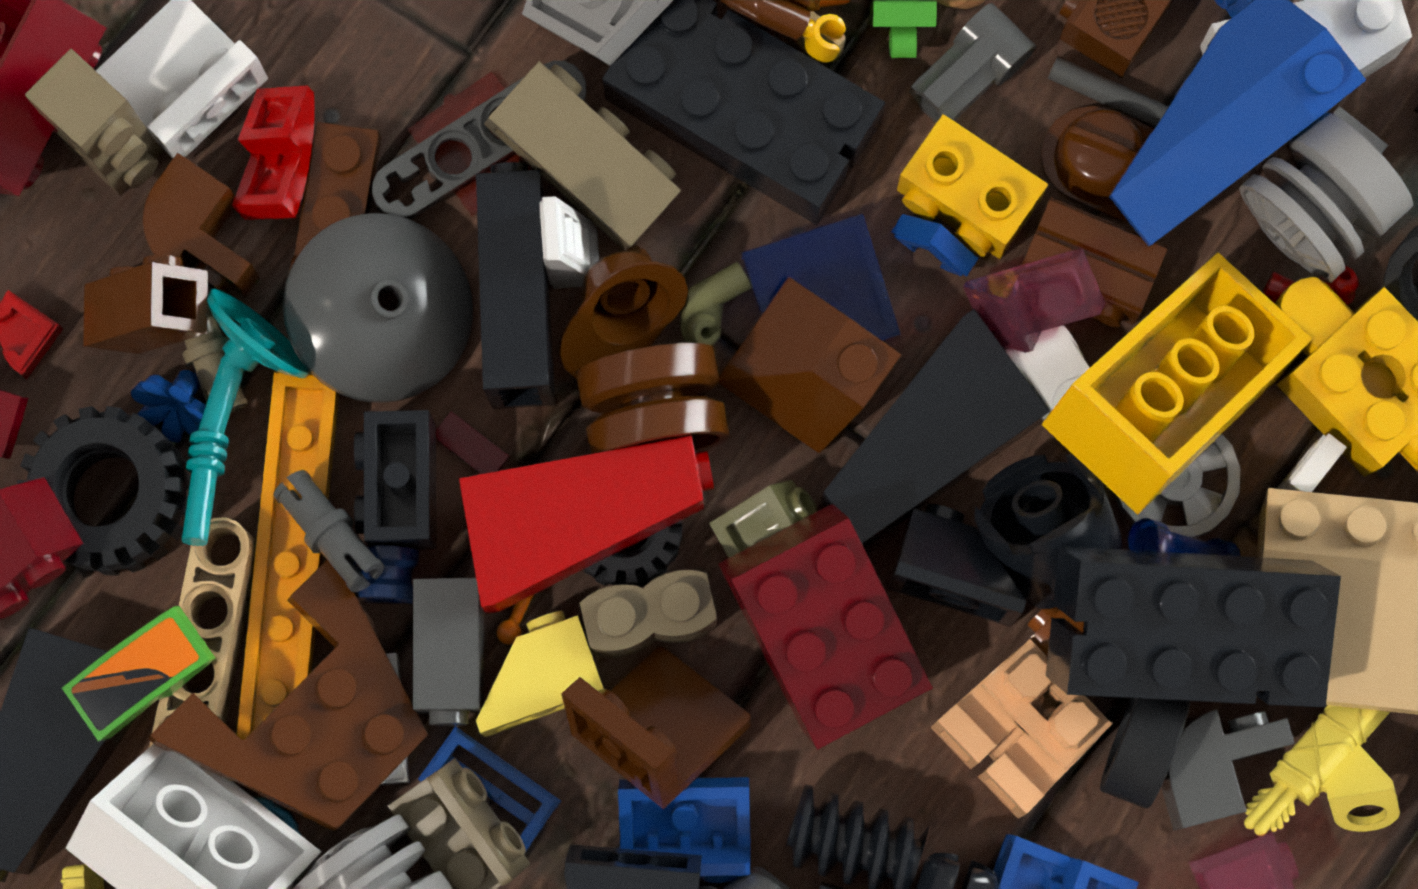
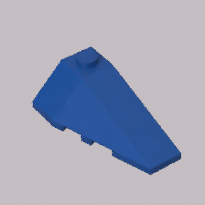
[1109,0,1366,247]

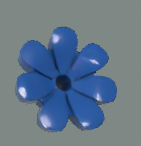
[131,370,206,442]

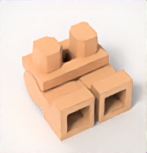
[931,639,1112,819]

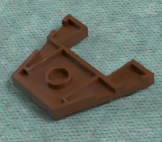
[148,560,428,831]

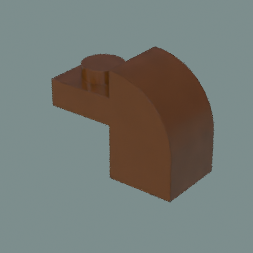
[143,153,260,297]

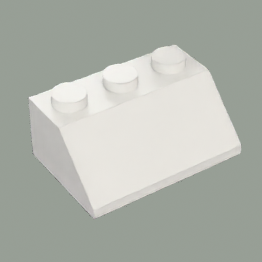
[65,744,322,889]

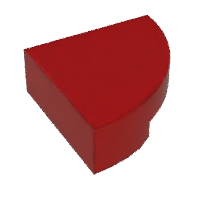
[0,290,63,380]

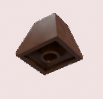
[718,276,902,453]

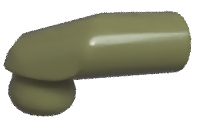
[680,262,752,346]

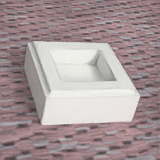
[1278,434,1347,492]

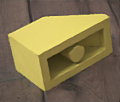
[476,611,604,737]

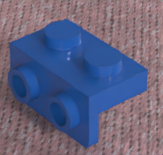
[618,777,751,883]

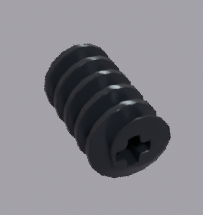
[785,784,929,889]

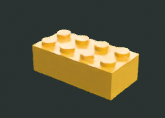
[1041,252,1313,515]

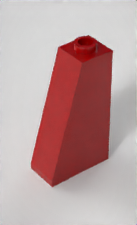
[459,436,714,614]

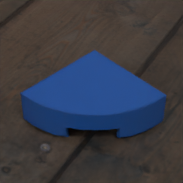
[891,214,978,276]

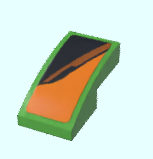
[62,606,216,742]

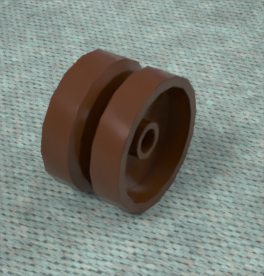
[576,343,729,454]

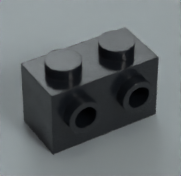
[354,410,437,550]

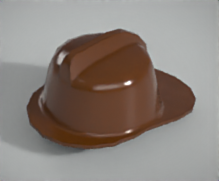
[1041,106,1154,222]
[558,245,688,379]

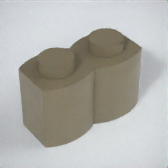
[580,570,717,658]

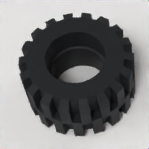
[17,406,191,576]

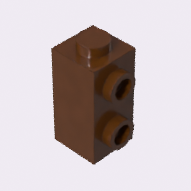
[83,255,208,354]

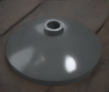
[283,213,473,403]

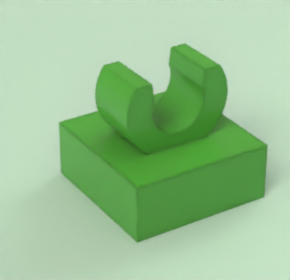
[870,0,937,58]

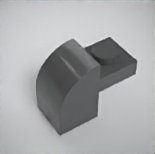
[1161,710,1295,831]

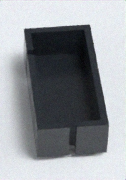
[602,0,885,225]
[1046,546,1341,707]

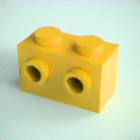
[897,114,1048,259]

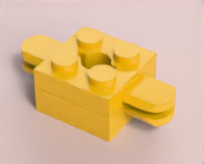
[1275,277,1418,477]

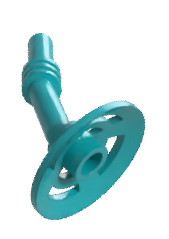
[181,289,310,546]

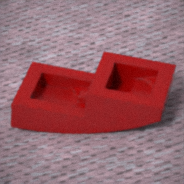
[232,85,315,220]

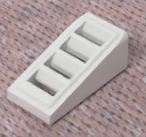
[539,196,599,289]

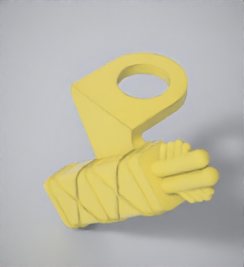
[1244,705,1400,836]

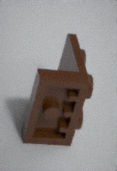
[561,647,752,809]

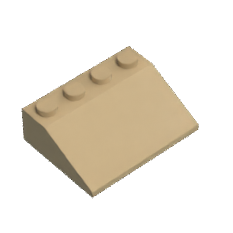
[1256,488,1418,715]

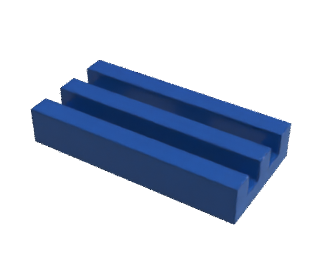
[418,726,562,855]

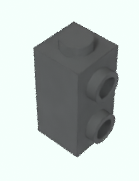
[413,578,484,726]

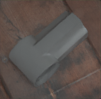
[909,2,1037,123]

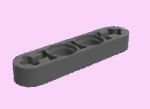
[372,60,586,220]

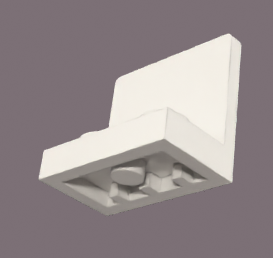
[96,0,268,158]

